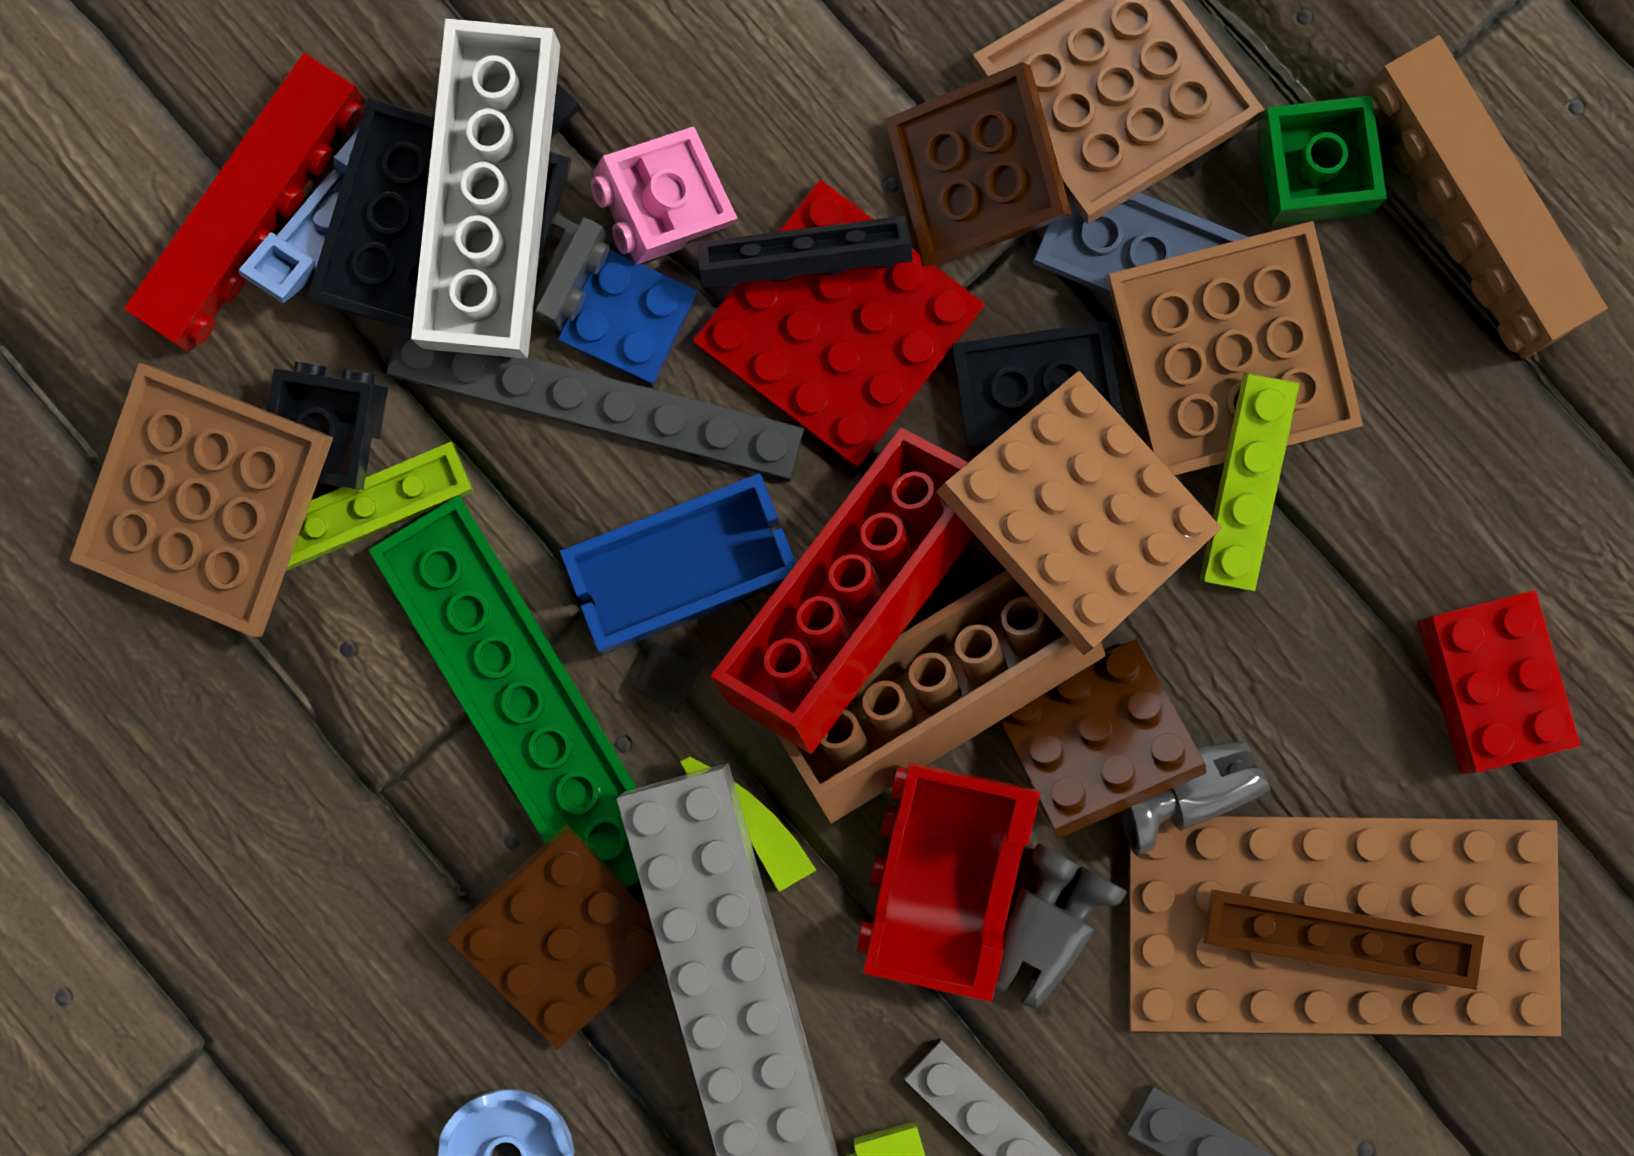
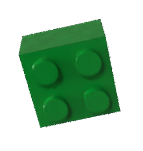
[1256,96,1387,226]

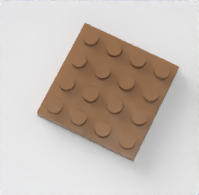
[972,0,1265,224]
[1106,221,1363,475]
[69,363,333,637]
[936,371,1222,656]

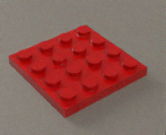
[693,179,985,470]

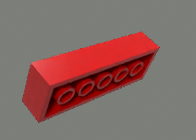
[711,428,975,754]

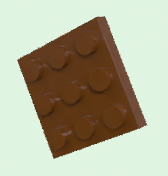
[884,62,1072,267]
[999,639,1207,839]
[447,825,661,1050]

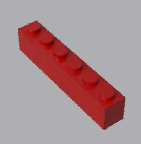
[123,52,365,353]

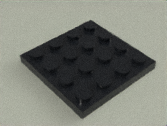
[307,98,572,361]

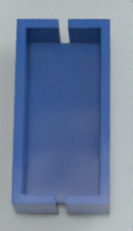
[560,473,796,655]

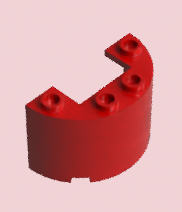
[856,762,1040,1002]

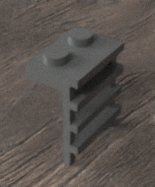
[532,214,610,334]

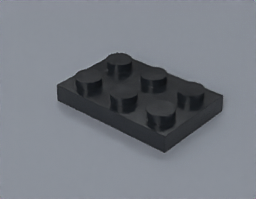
[952,321,1124,449]

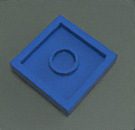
[558,249,698,387]

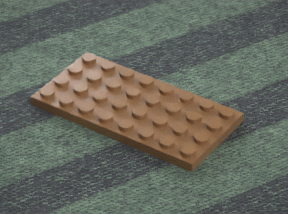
[1128,816,1561,1036]

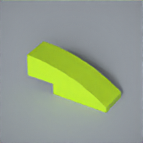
[681,756,816,892]

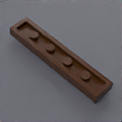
[1203,889,1484,990]

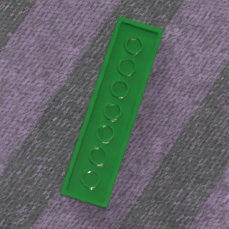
[368,495,640,887]

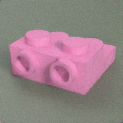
[590,126,737,265]

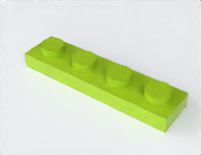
[1200,373,1300,591]
[286,441,474,571]

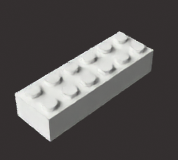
[411,18,560,359]

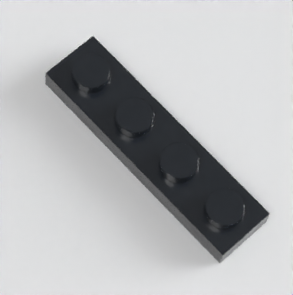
[697,216,913,288]

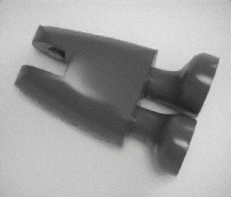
[1118,742,1270,855]
[995,843,1127,1010]

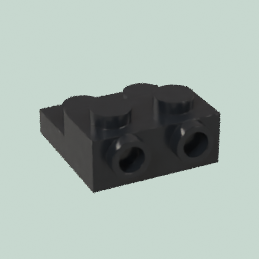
[267,361,388,490]

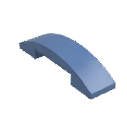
[239,128,359,303]

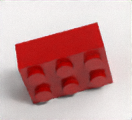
[1417,590,1581,774]

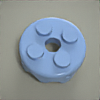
[438,1089,575,1156]

